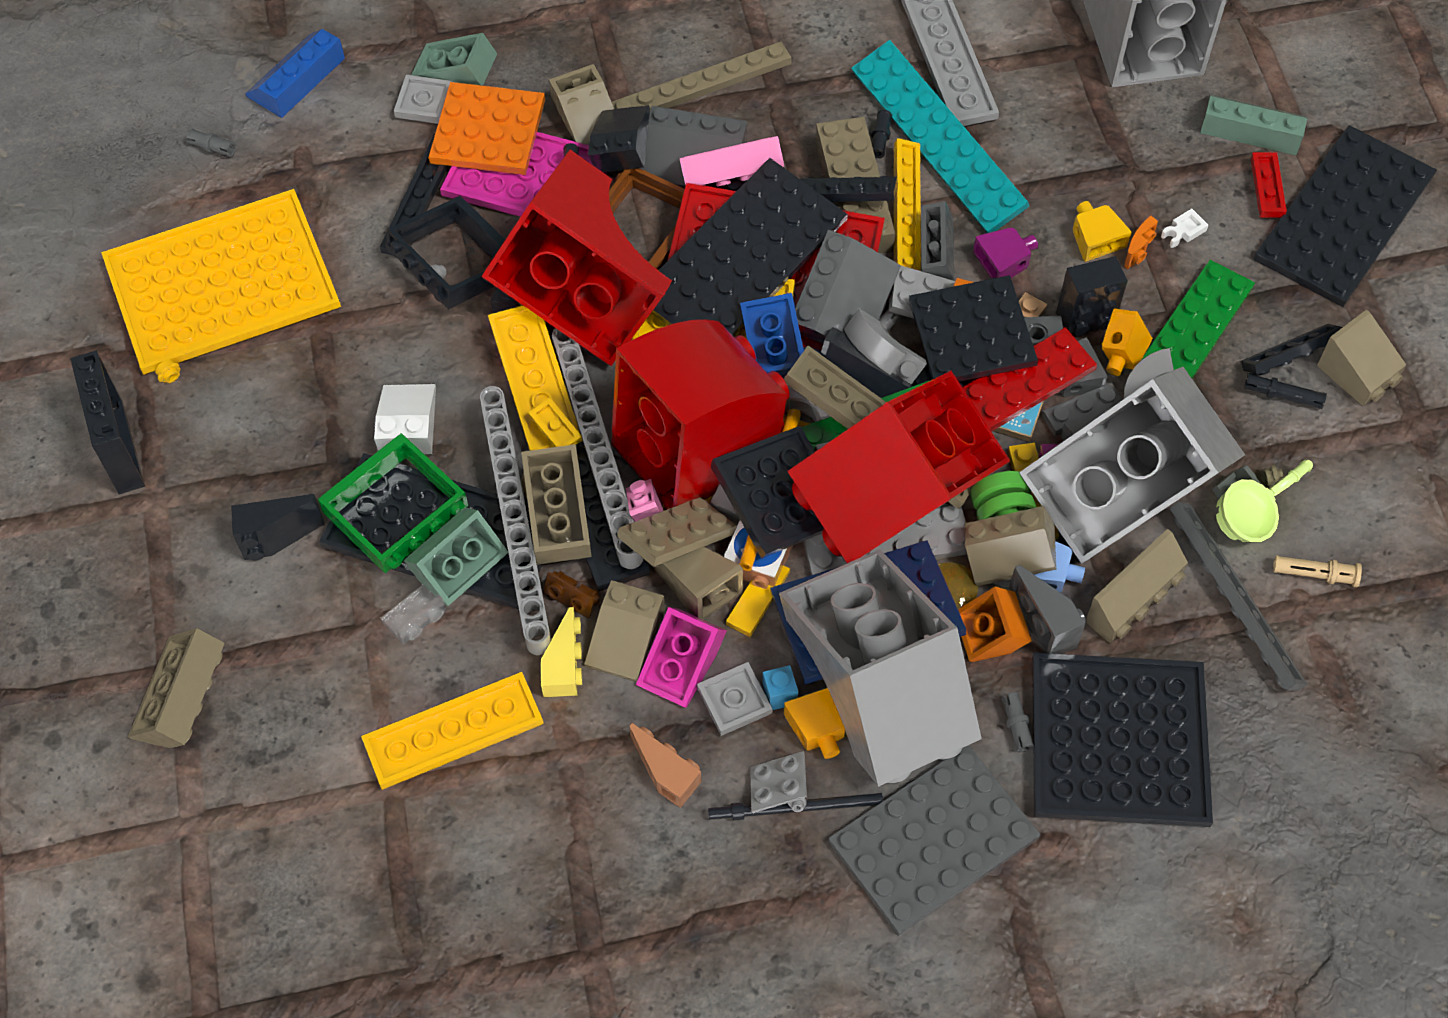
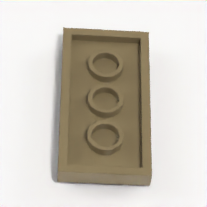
[617,497,737,567]

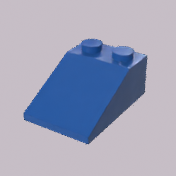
[740,293,804,379]

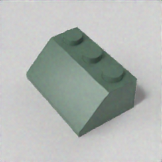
[404,507,509,606]

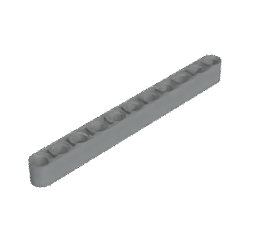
[552,328,643,569]
[480,386,551,655]

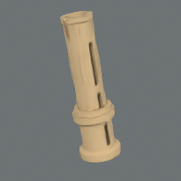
[1273,555,1362,588]

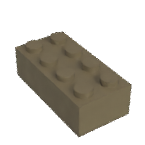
[521,444,592,565]

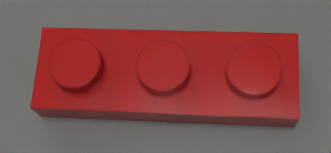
[1250,152,1287,218]

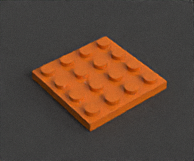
[429,82,545,175]

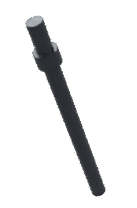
[708,793,883,821]

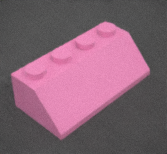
[679,136,784,186]

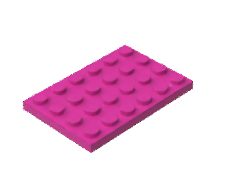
[440,132,607,217]

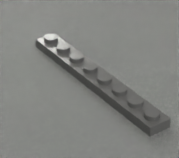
[1170,502,1308,691]

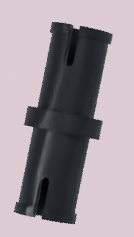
[871,110,892,158]

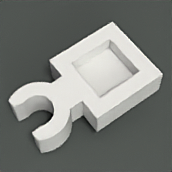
[1161,209,1208,248]

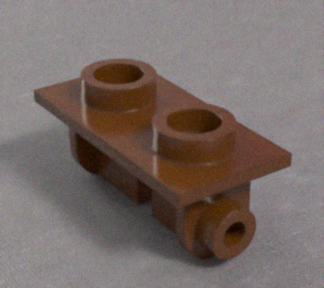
[543,571,602,618]

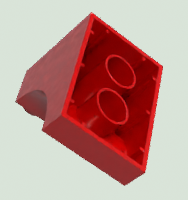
[481,150,672,366]
[787,371,1010,563]

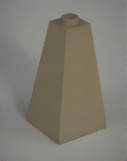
[648,547,743,620]

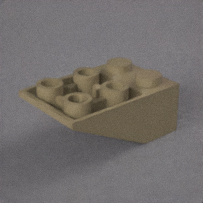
[549,64,614,145]

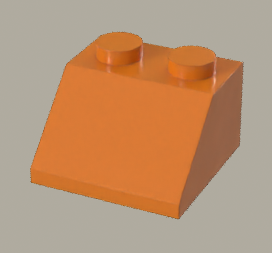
[958,586,1032,662]

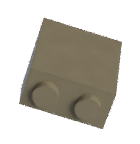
[1317,309,1406,407]

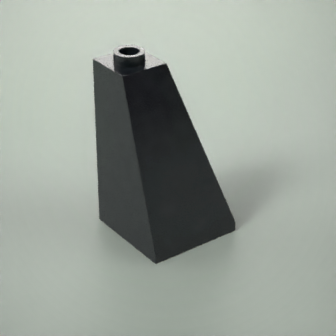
[820,327,914,398]

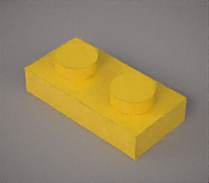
[528,397,583,447]

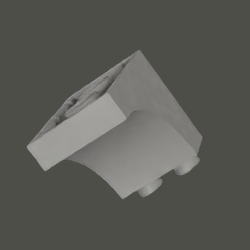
[1083,0,1226,87]
[1019,367,1245,564]
[779,549,982,787]

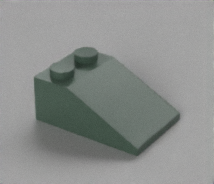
[411,33,497,86]

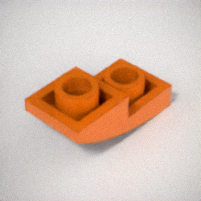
[1124,215,1158,270]

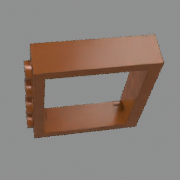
[609,168,685,270]

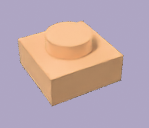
[1019,292,1047,317]

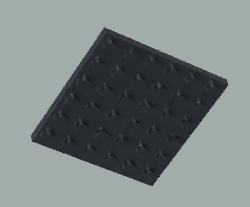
[1032,653,1213,827]

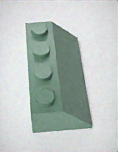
[1200,94,1307,155]

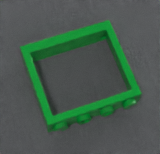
[318,433,468,574]

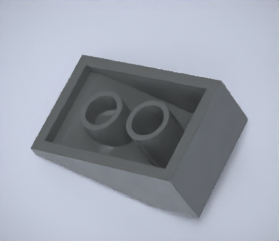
[1009,565,1086,654]

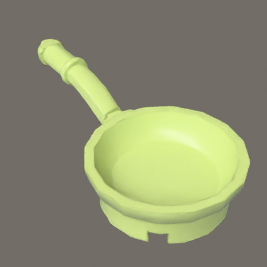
[1216,460,1313,542]

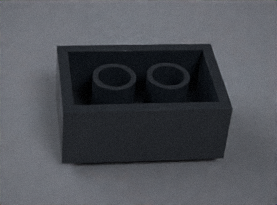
[1056,256,1128,336]

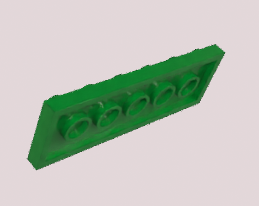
[1141,260,1255,379]

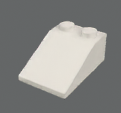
[374,384,436,454]

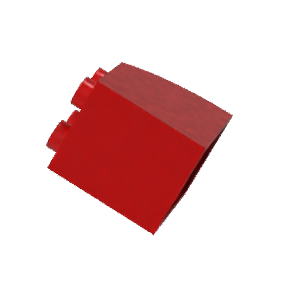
[611,319,790,509]

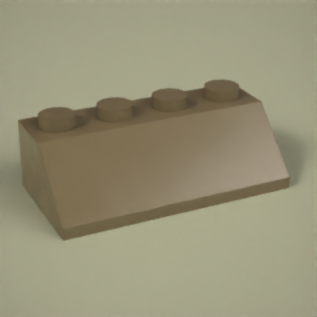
[1086,529,1188,644]
[128,628,225,748]

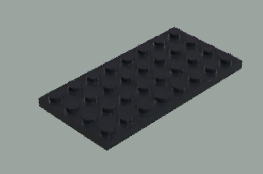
[1253,125,1437,308]
[651,158,848,337]
[319,453,543,609]

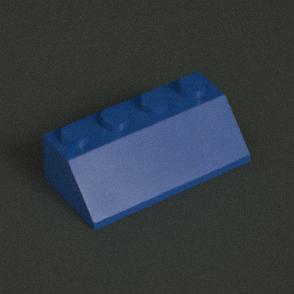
[245,29,345,118]

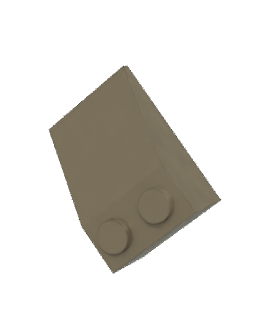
[584,580,665,682]

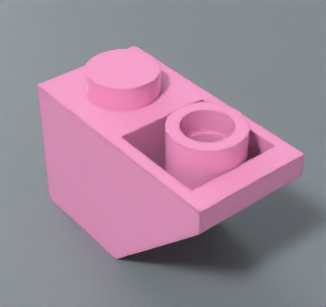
[626,479,664,521]

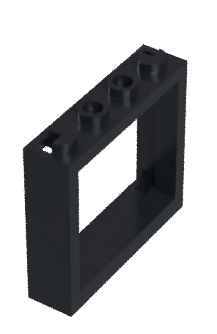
[386,196,506,310]
[70,350,145,495]

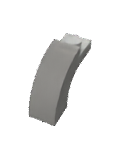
[844,308,927,384]
[1124,348,1173,399]

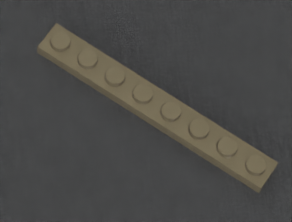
[612,41,792,111]

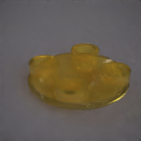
[938,562,978,611]

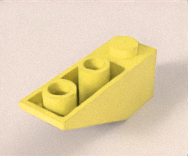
[541,607,582,697]

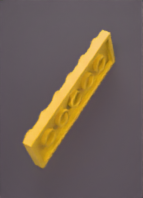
[488,306,583,451]
[361,672,544,790]

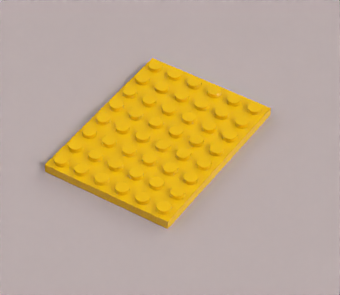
[101,189,341,375]

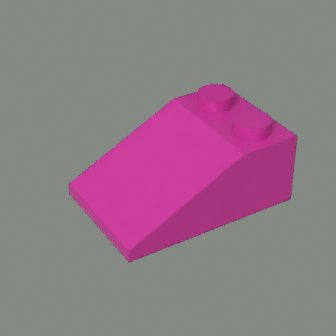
[636,607,727,708]

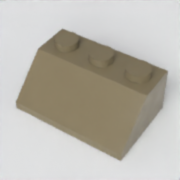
[965,506,1057,586]

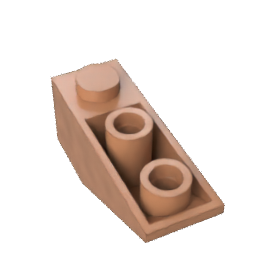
[629,723,702,808]

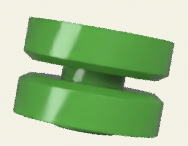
[970,471,1037,520]

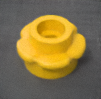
[155,359,180,383]

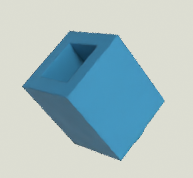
[762,665,798,710]

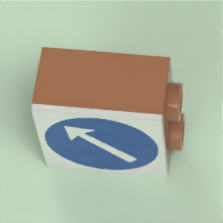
[724,520,793,589]

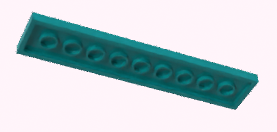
[851,40,1030,233]

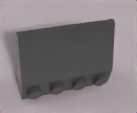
[640,106,747,189]
[795,230,901,344]

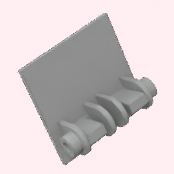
[750,751,807,813]

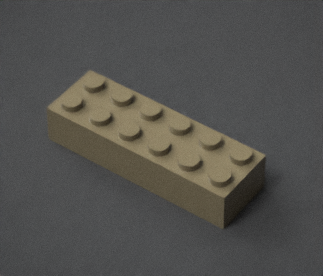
[815,117,895,253]

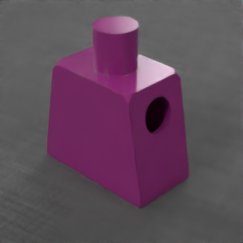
[973,227,1038,279]

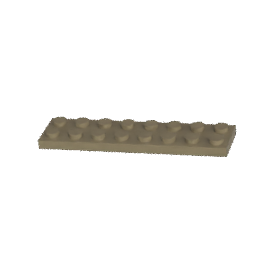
[784,346,974,509]

